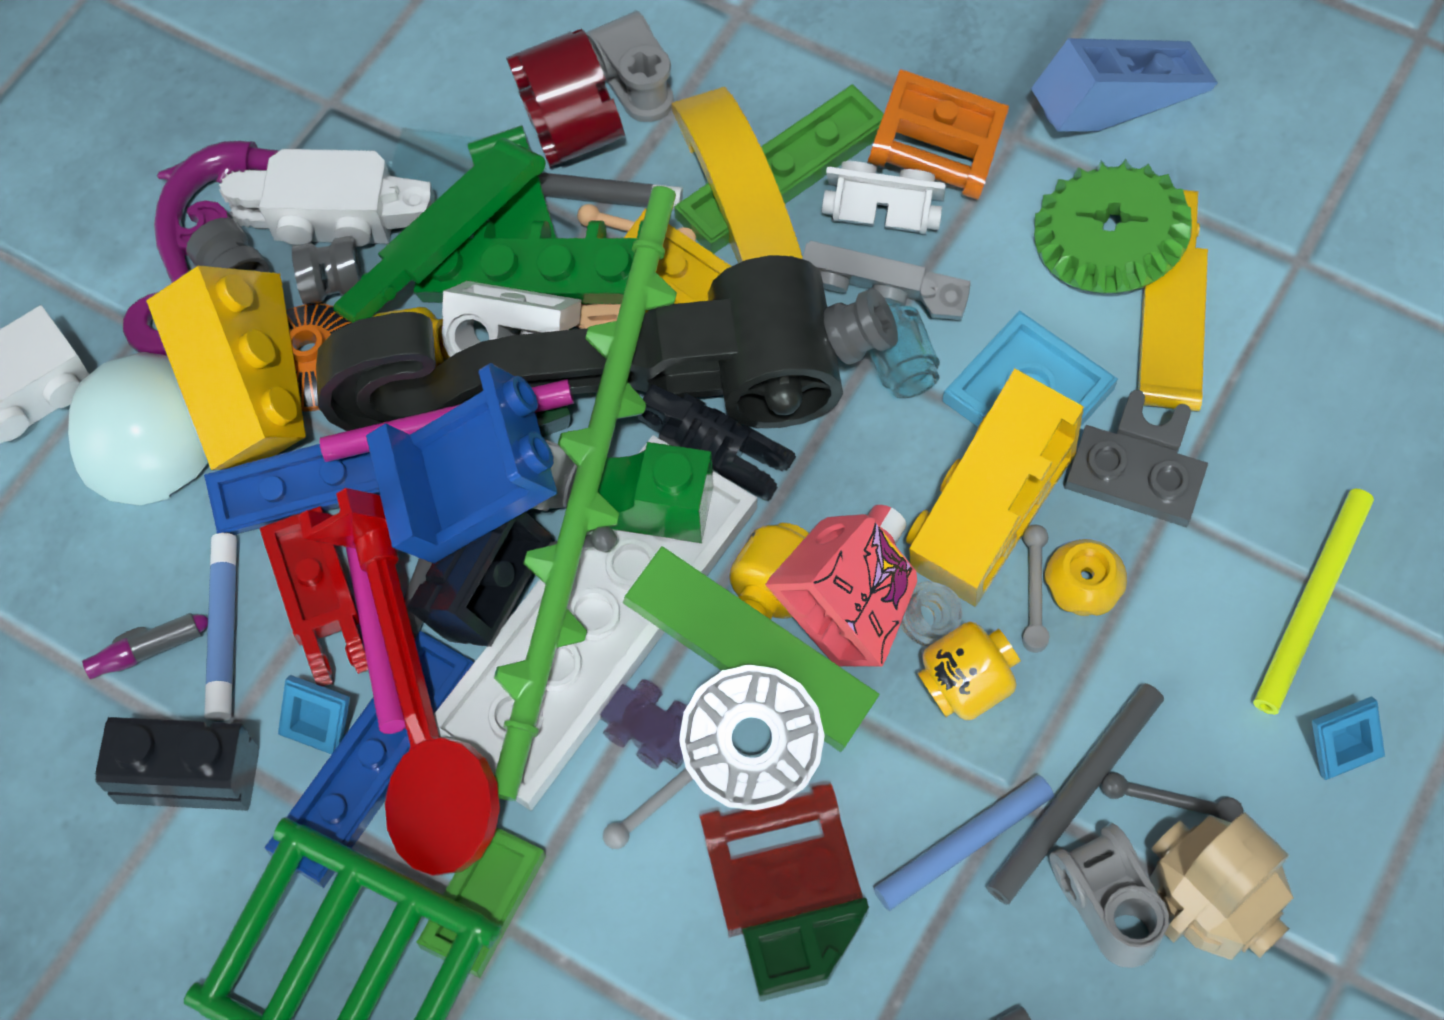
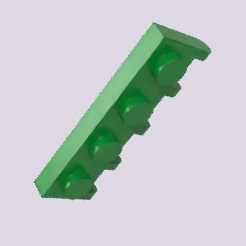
[413,220,644,304]

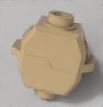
[1150,812,1293,960]

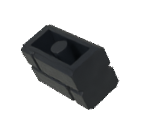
[407,512,552,647]
[95,717,259,811]

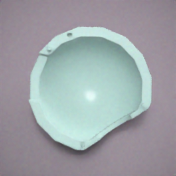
[68,352,208,506]

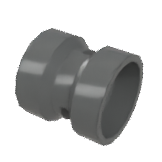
[186,218,269,272]
[292,236,362,305]

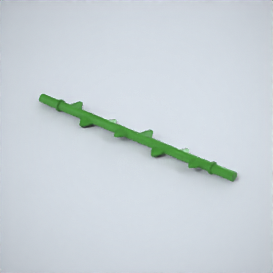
[494,186,677,801]

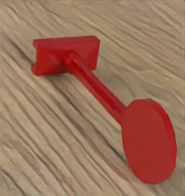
[298,488,500,876]

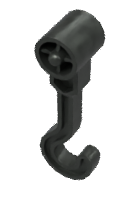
[316,255,843,431]

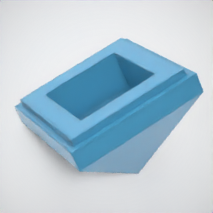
[278,675,350,754]
[1312,696,1385,780]

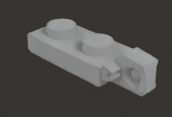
[802,240,971,320]

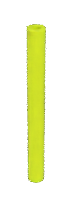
[1253,488,1374,715]

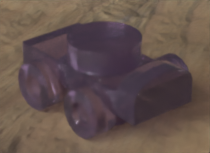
[600,679,687,769]

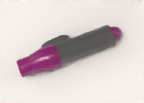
[82,613,208,680]

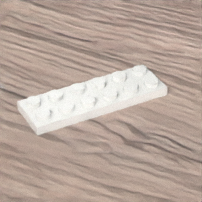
[434,435,757,811]

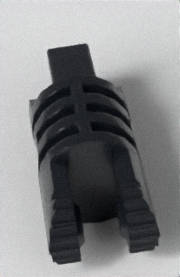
[637,384,796,501]

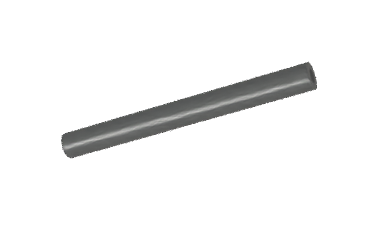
[987,683,1164,905]

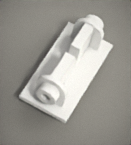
[822,161,946,234]

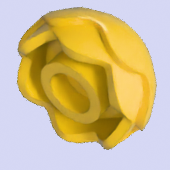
[1045,539,1127,616]

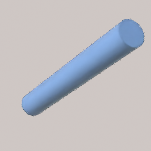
[874,775,1054,911]

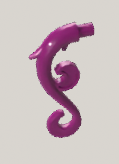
[123,141,280,356]

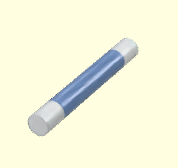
[204,533,237,721]

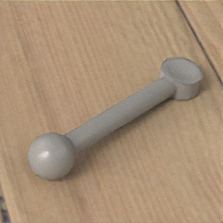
[1022,524,1050,653]
[602,768,693,849]

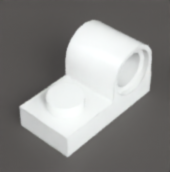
[442,281,581,357]

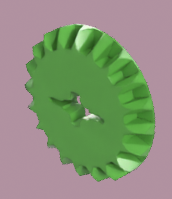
[1034,159,1192,293]

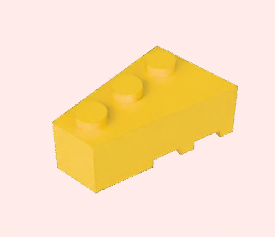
[146,266,306,470]
[906,368,1084,607]

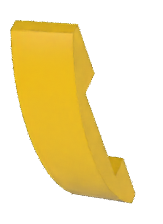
[671,86,803,263]

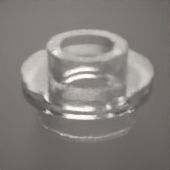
[900,581,962,647]

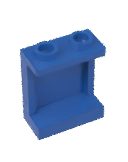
[366,363,558,564]

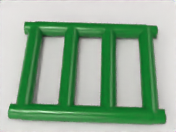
[183,817,502,1020]

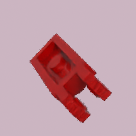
[260,506,368,687]

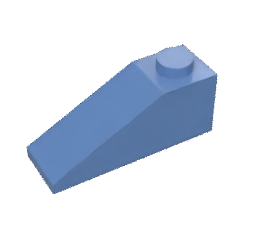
[1031,38,1218,131]

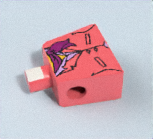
[765,504,917,667]

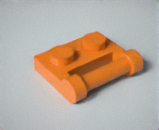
[867,69,1009,200]

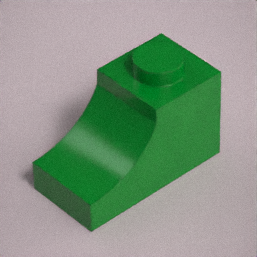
[598,442,714,543]

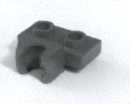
[1065,390,1208,528]

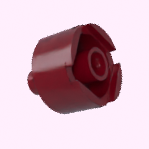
[506,28,625,167]

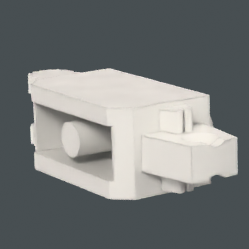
[219,149,435,246]

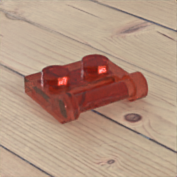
[699,782,863,938]

